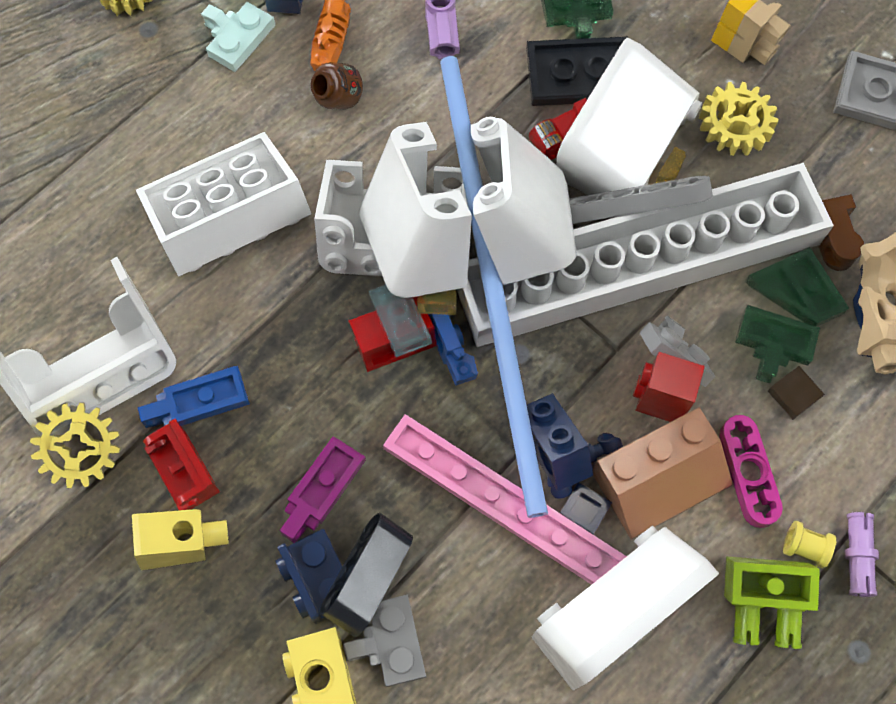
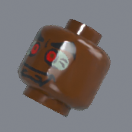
[311,62,363,110]

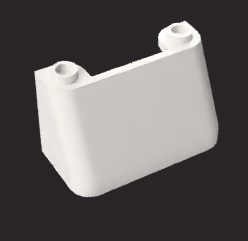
[556,38,702,195]
[471,117,576,285]

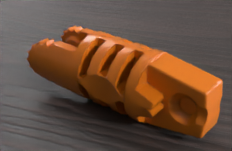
[310,0,351,71]

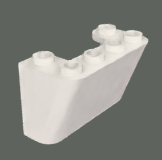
[359,122,472,298]
[314,160,468,276]

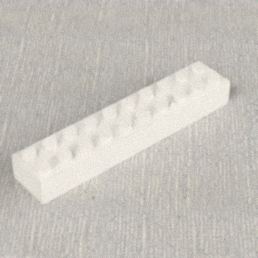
[457,163,834,347]

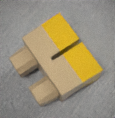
[711,0,791,65]

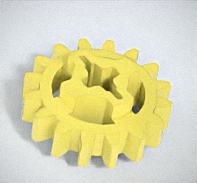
[699,82,778,156]
[30,402,120,488]

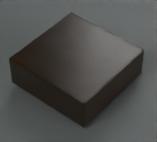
[768,366,825,420]

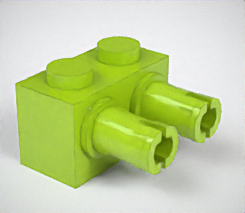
[724,556,820,649]

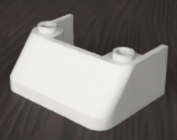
[0,257,176,436]
[532,525,719,690]

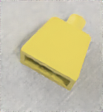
[132,509,229,570]

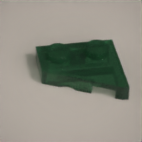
[746,247,849,328]

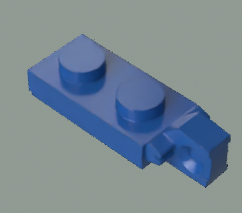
[420,291,478,386]
[137,366,250,428]

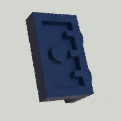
[275,528,342,624]

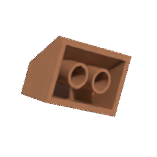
[593,407,733,540]

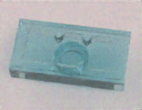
[368,285,432,357]

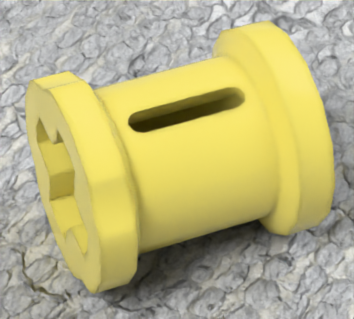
[783,521,836,569]

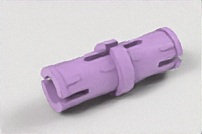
[845,512,879,597]

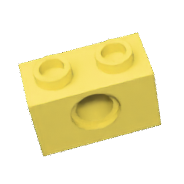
[282,627,357,704]

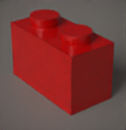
[632,352,705,422]

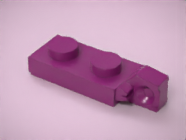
[280,436,366,543]

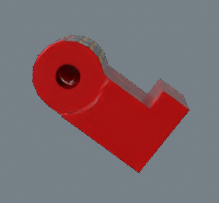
[528,98,587,160]

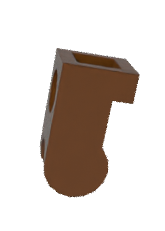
[818,194,864,271]

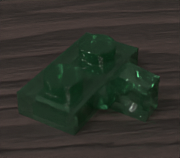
[541,0,614,39]
[735,305,820,384]

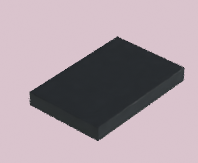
[526,36,628,106]

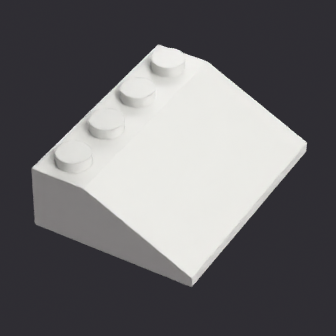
[136,132,311,277]

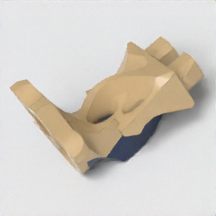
[853,232,896,374]

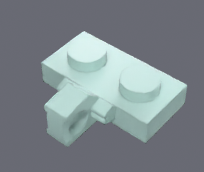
[201,2,275,72]

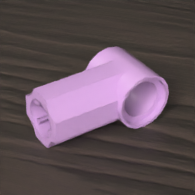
[425,0,460,59]

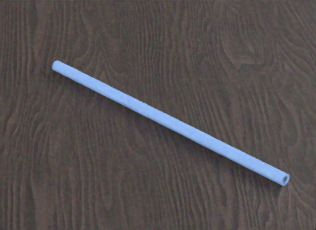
[440,56,548,518]

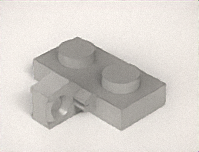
[639,316,716,387]
[344,594,426,687]

